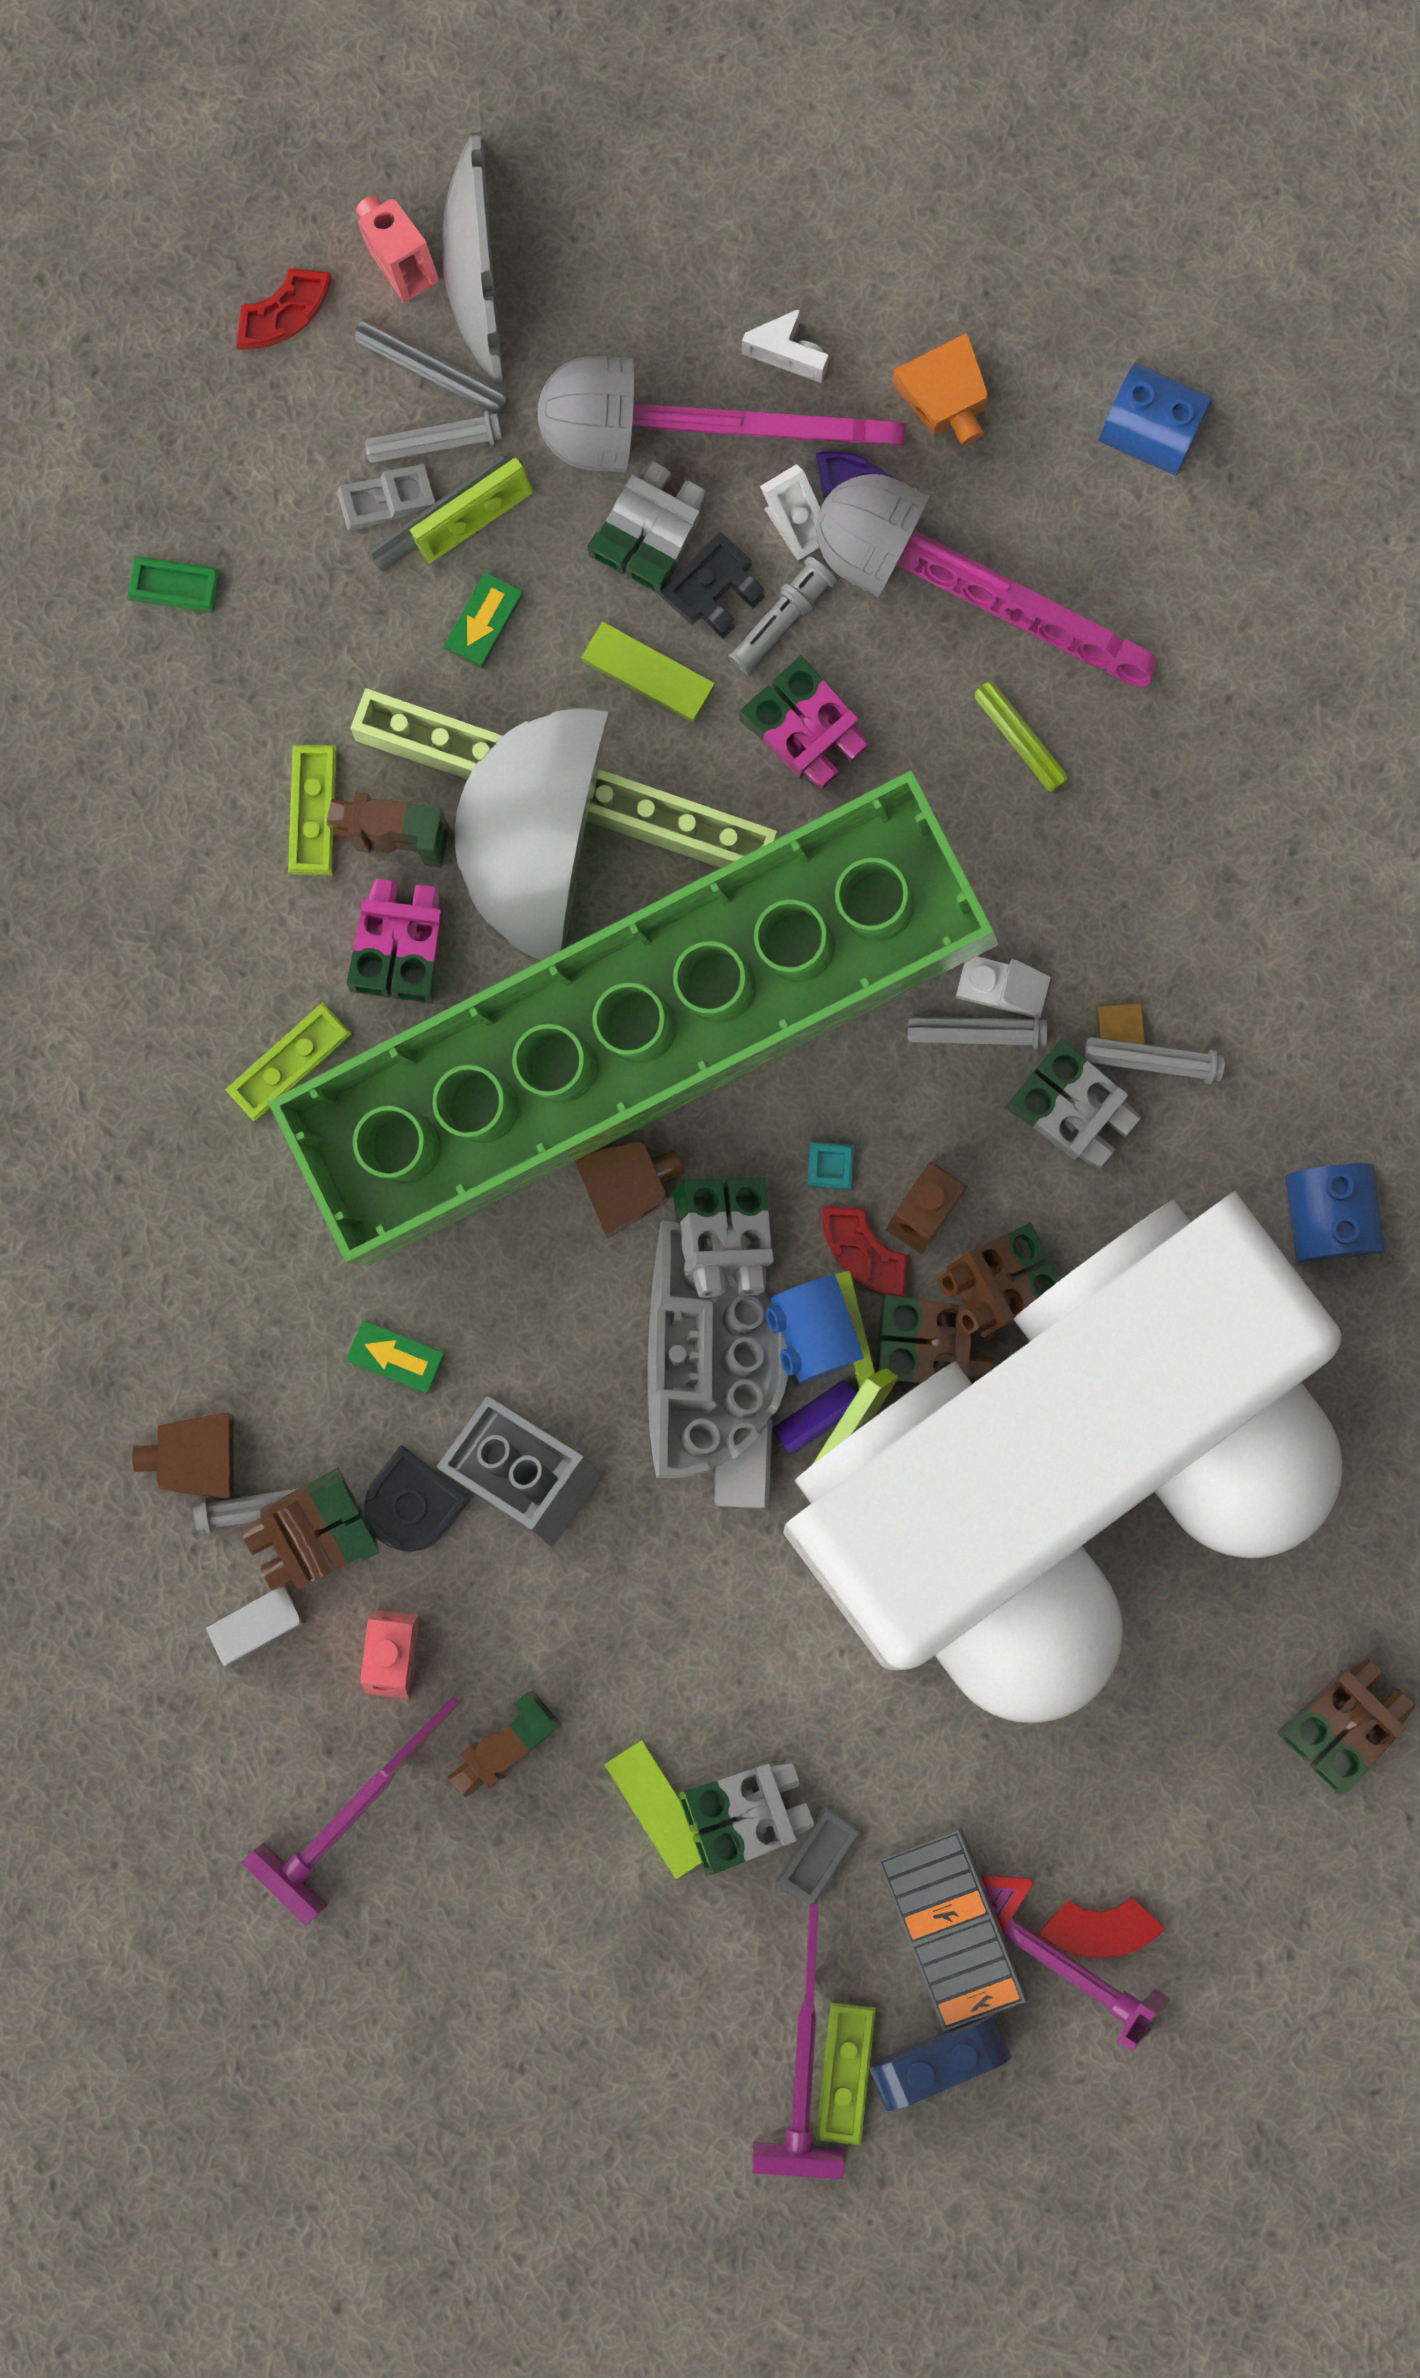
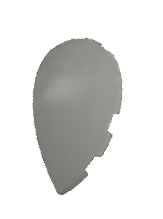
[442,131,503,384]
[455,708,610,961]
[648,1220,788,1478]

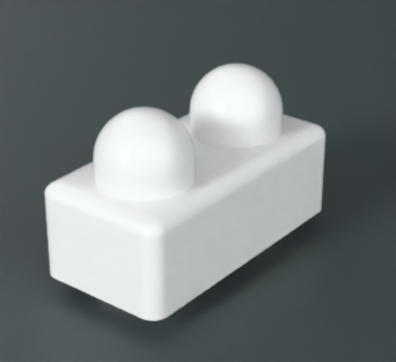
[783,1191,1342,1723]

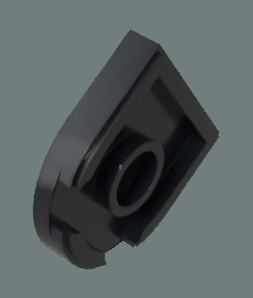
[365,1445,471,1552]

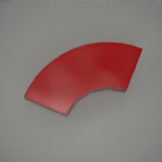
[236,268,332,350]
[822,1206,907,1297]
[1038,1897,1166,1958]

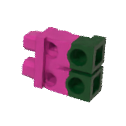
[739,655,868,790]
[346,879,443,1004]

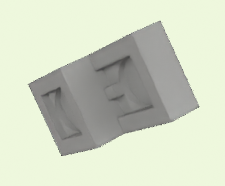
[337,464,435,531]

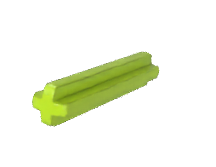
[975,681,1068,792]

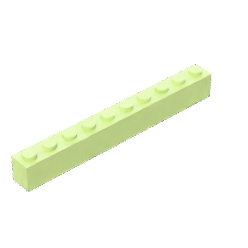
[350,688,777,868]

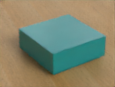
[807,1142,854,1190]

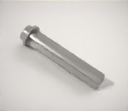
[365,411,502,464]
[907,1015,1047,1050]
[1084,1037,1225,1085]
[193,1488,299,1534]

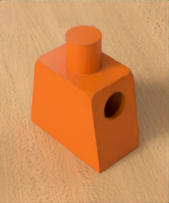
[892,333,988,446]

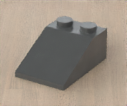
[436,1395,603,1548]

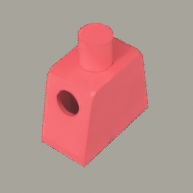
[356,196,439,303]
[360,1610,420,1699]

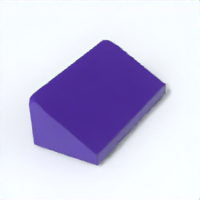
[772,1380,857,1454]

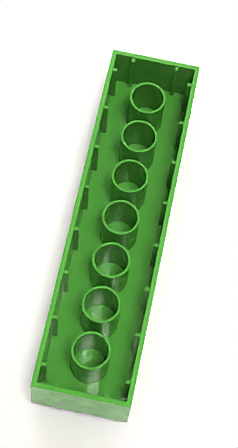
[268,770,999,1266]

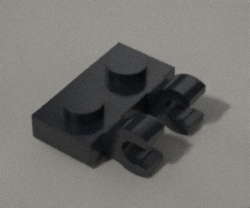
[660,532,765,639]

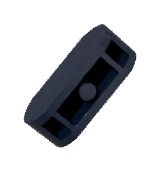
[869,2014,1012,2111]

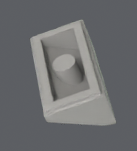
[714,1419,772,1508]
[206,1587,305,1667]

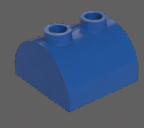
[1098,362,1213,476]
[1285,1163,1385,1263]
[766,1274,864,1384]

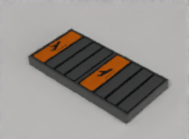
[878,1828,1029,2031]

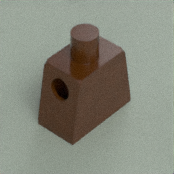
[575,1141,685,1239]
[886,1162,968,1255]
[132,1413,235,1499]

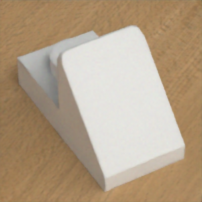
[742,310,829,383]
[760,464,821,561]
[955,956,1051,1019]

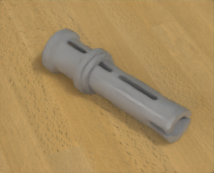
[727,556,837,675]

